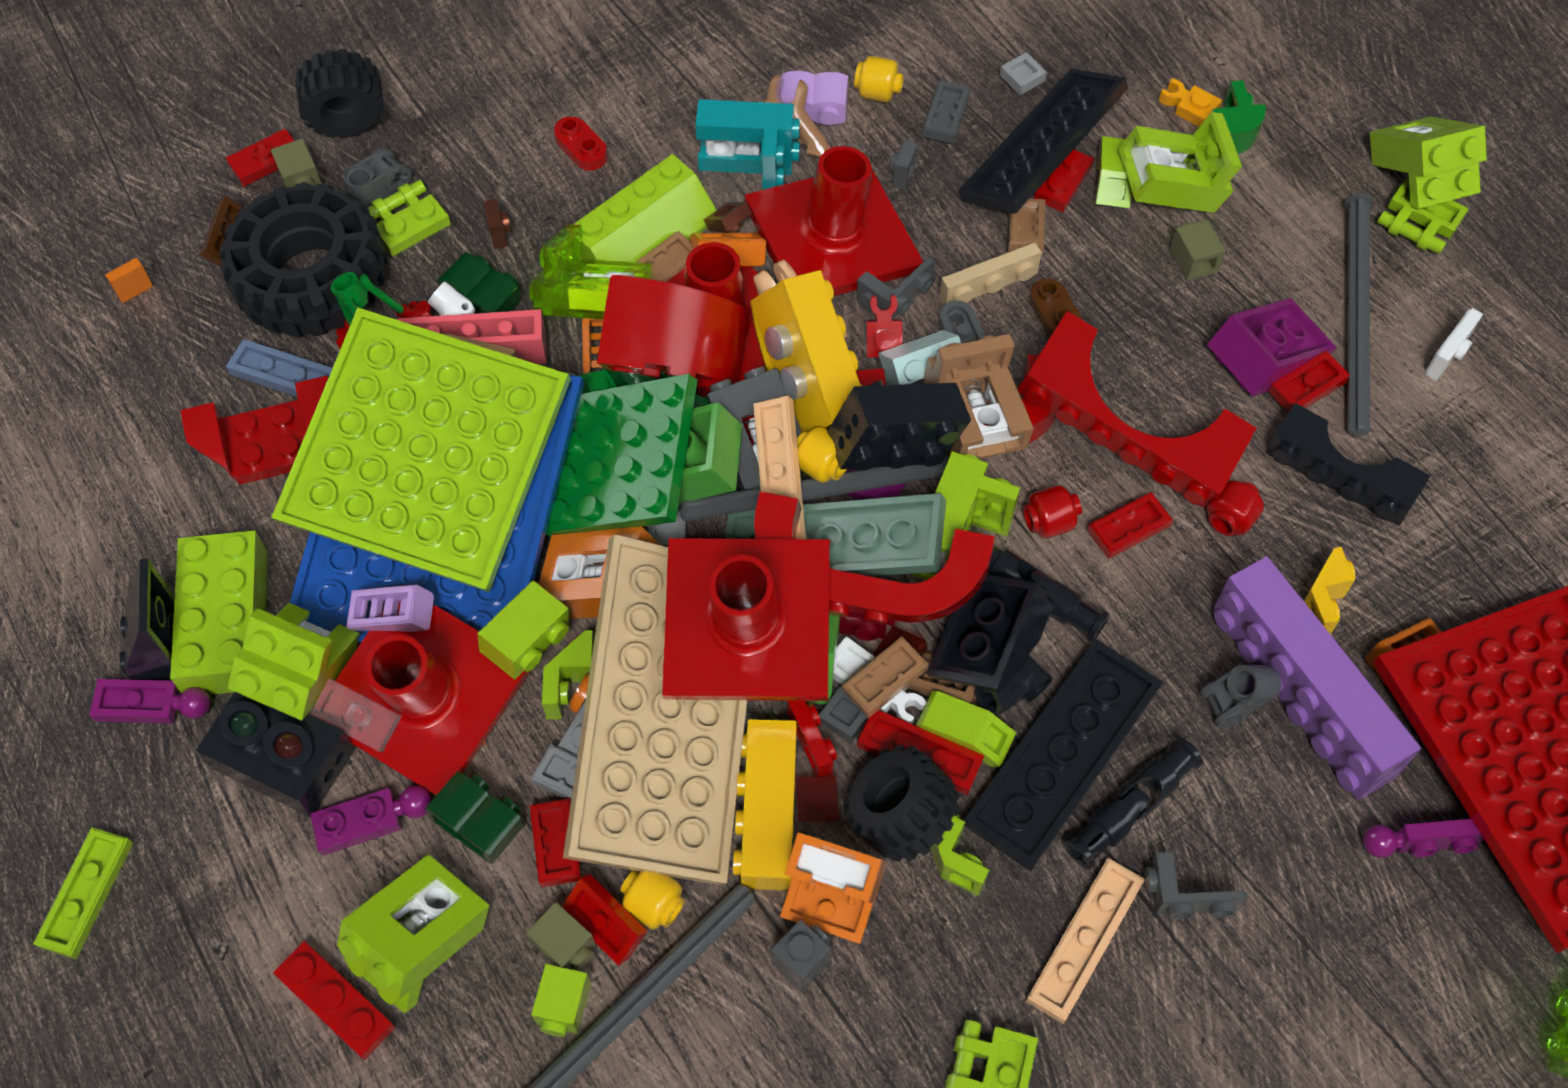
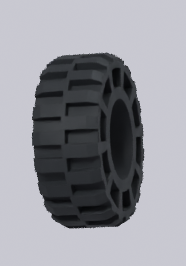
[220,183,388,337]

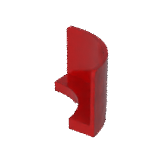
[597,275,748,393]

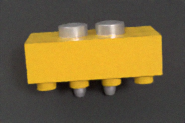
[750,270,863,432]

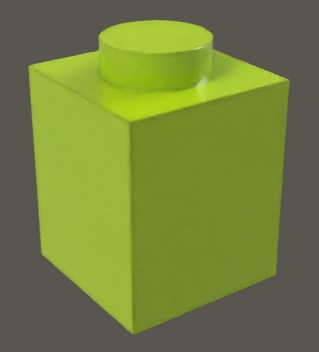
[531,964,592,1037]

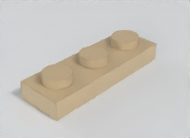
[939,242,1042,306]

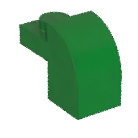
[1212,80,1266,154]

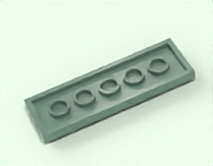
[725,493,946,576]

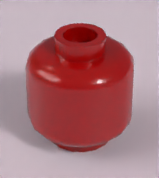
[1207,480,1264,536]
[1023,485,1082,539]

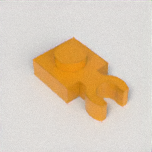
[1159,78,1223,127]

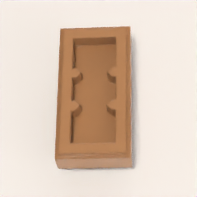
[1008,199,1045,254]
[626,230,693,282]
[842,636,928,719]

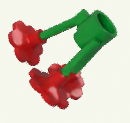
[330,272,432,349]

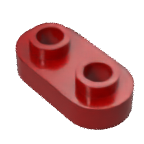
[554,116,608,171]

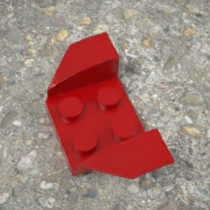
[180,375,328,485]

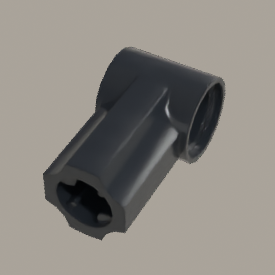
[974,654,1053,717]

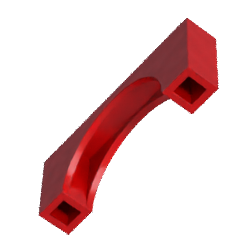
[1017,311,1257,509]

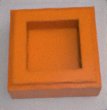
[105,258,153,303]

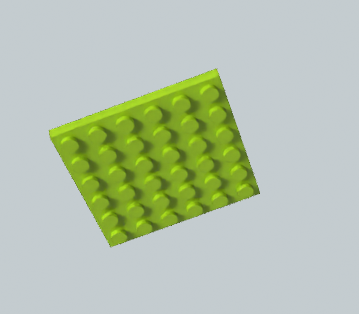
[271,308,571,593]

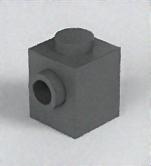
[771,920,832,993]

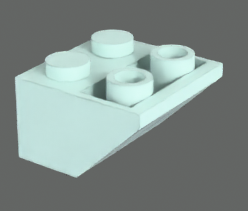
[878,330,961,385]

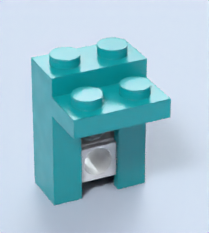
[695,99,800,190]

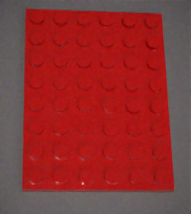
[1372,586,1568,954]

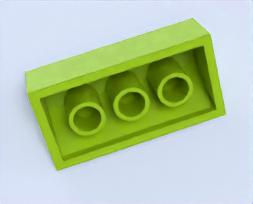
[568,154,716,271]

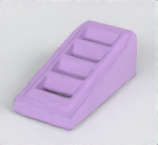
[346,585,434,631]

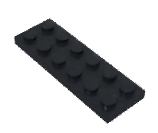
[958,68,1128,214]
[964,639,1163,872]

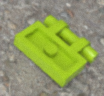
[1377,178,1469,255]
[368,180,451,257]
[945,1020,1038,1088]

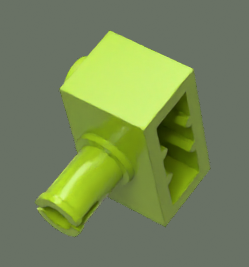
[477,581,569,680]

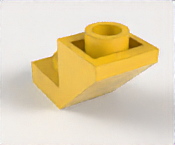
[1304,547,1355,635]

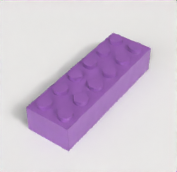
[1212,556,1422,801]

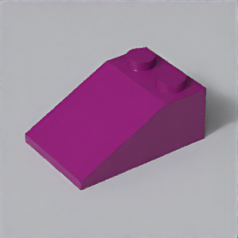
[1207,298,1337,397]

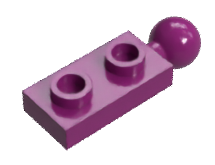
[89,679,211,724]
[310,786,432,856]
[1363,819,1484,858]

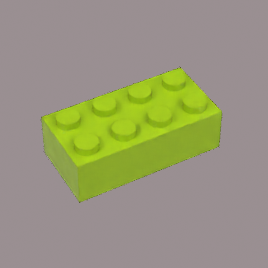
[170,530,268,695]

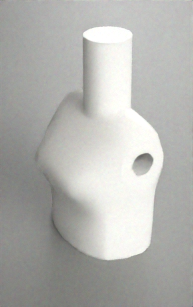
[428,281,475,316]

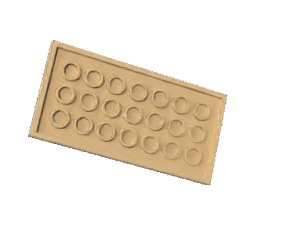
[563,534,747,885]

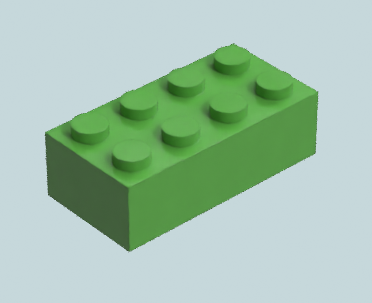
[679,402,742,504]

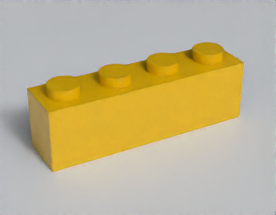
[733,719,796,891]

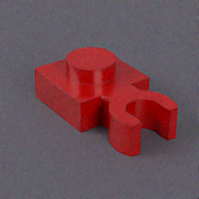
[865,294,903,358]

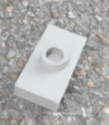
[1425,308,1483,381]

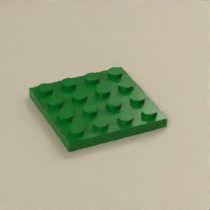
[546,374,697,537]

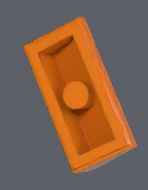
[690,232,766,266]

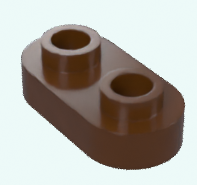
[1029,278,1082,336]

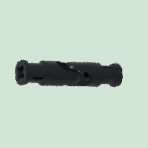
[987,546,1110,643]
[1064,737,1203,870]

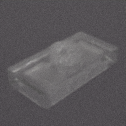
[310,679,402,752]

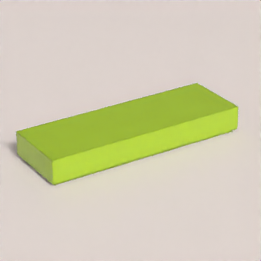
[33,827,133,960]

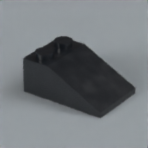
[119,558,175,681]
[926,574,1053,692]

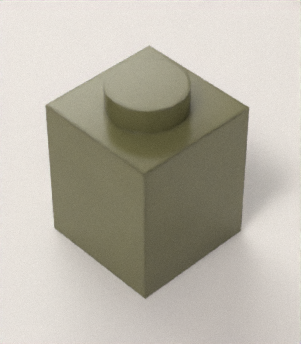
[270,138,322,188]
[1169,219,1226,281]
[525,902,596,971]

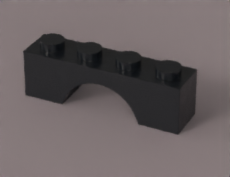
[1266,403,1431,526]

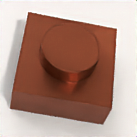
[483,199,511,249]
[703,202,752,233]

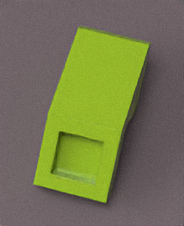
[1094,136,1132,208]
[542,630,595,720]
[916,691,1016,767]
[930,814,989,896]

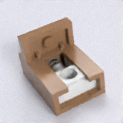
[923,334,1034,459]

